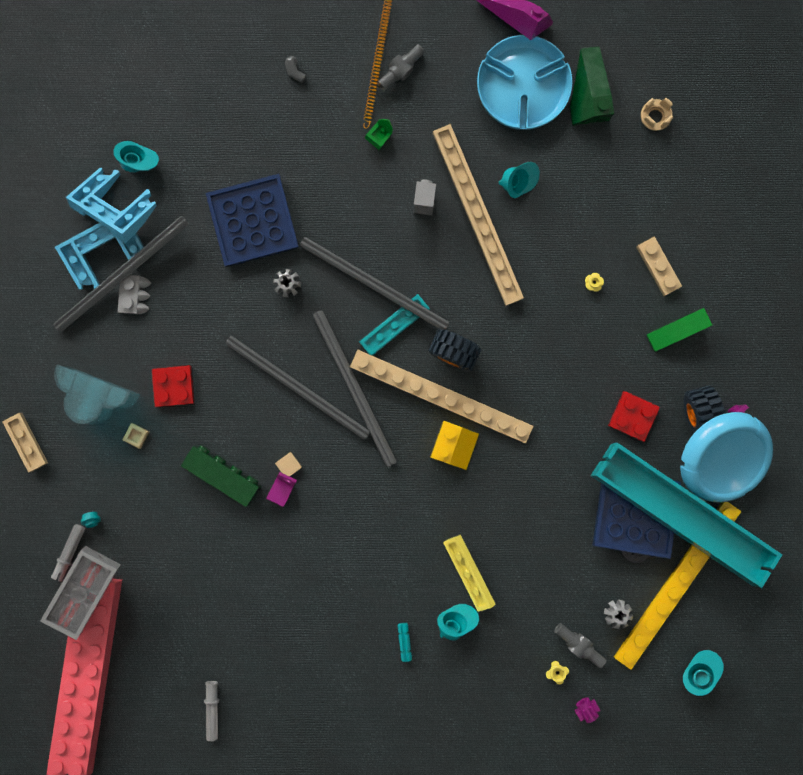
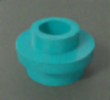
[81,512,101,528]

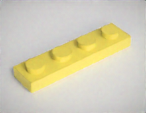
[443,535,496,612]

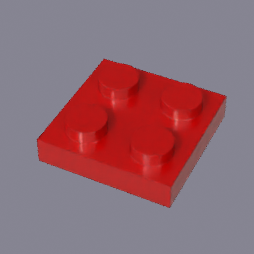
[152,365,195,407]
[608,391,660,442]

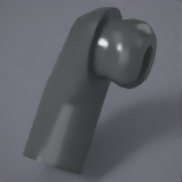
[285,56,307,84]

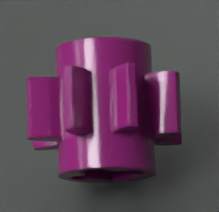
[575,698,600,723]

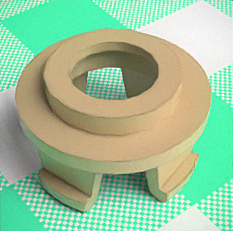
[641,98,673,131]

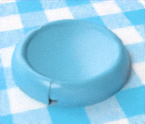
[477,35,572,130]
[680,412,773,502]

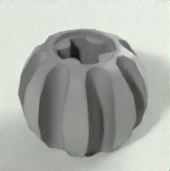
[273,269,301,298]
[604,599,633,629]

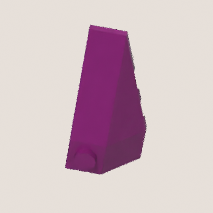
[476,0,553,40]

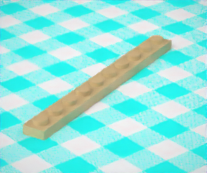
[433,124,524,306]
[350,350,533,444]

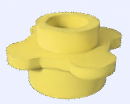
[546,661,569,685]

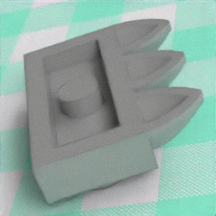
[118,275,151,314]

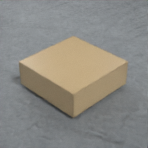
[123,423,150,449]
[275,452,302,477]

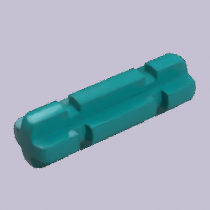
[398,623,412,662]

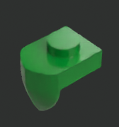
[365,119,393,150]

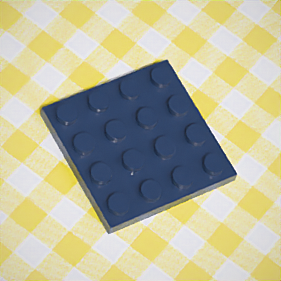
[206,174,299,267]
[592,481,681,559]

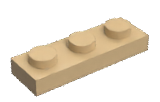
[637,236,682,296]
[2,413,48,473]

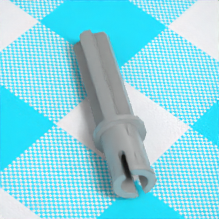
[51,524,85,581]
[204,681,219,742]

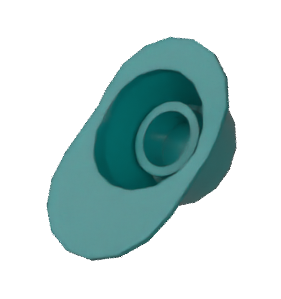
[113,141,159,173]
[499,162,540,198]
[437,604,479,641]
[683,650,724,696]

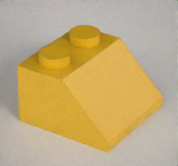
[430,421,479,470]

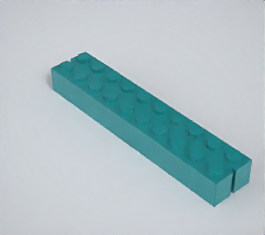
[590,443,782,588]

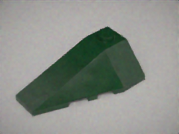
[570,46,614,126]

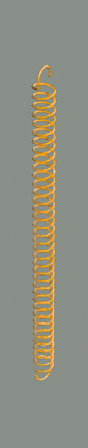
[364,0,392,128]

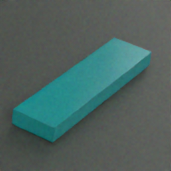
[359,294,430,356]

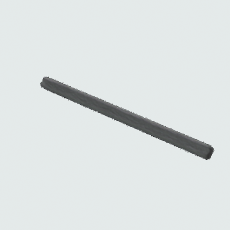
[53,216,189,332]
[300,237,449,330]
[313,310,396,467]
[226,336,370,439]

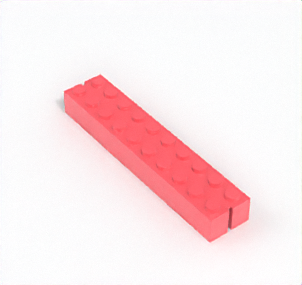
[46,579,122,775]

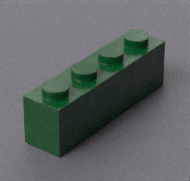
[181,445,261,507]

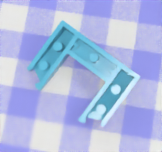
[66,168,157,243]
[55,211,144,289]

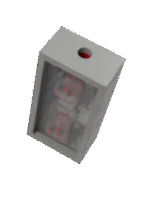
[40,546,121,640]

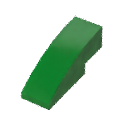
[647,308,712,352]

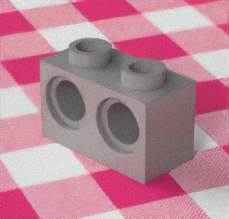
[413,180,436,215]

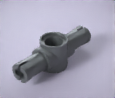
[377,44,425,91]
[554,623,606,668]

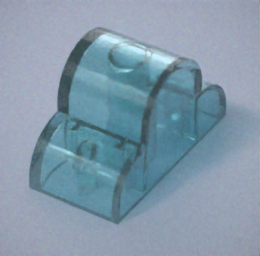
[54,364,140,424]

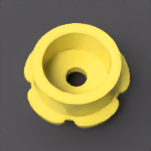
[585,273,604,292]

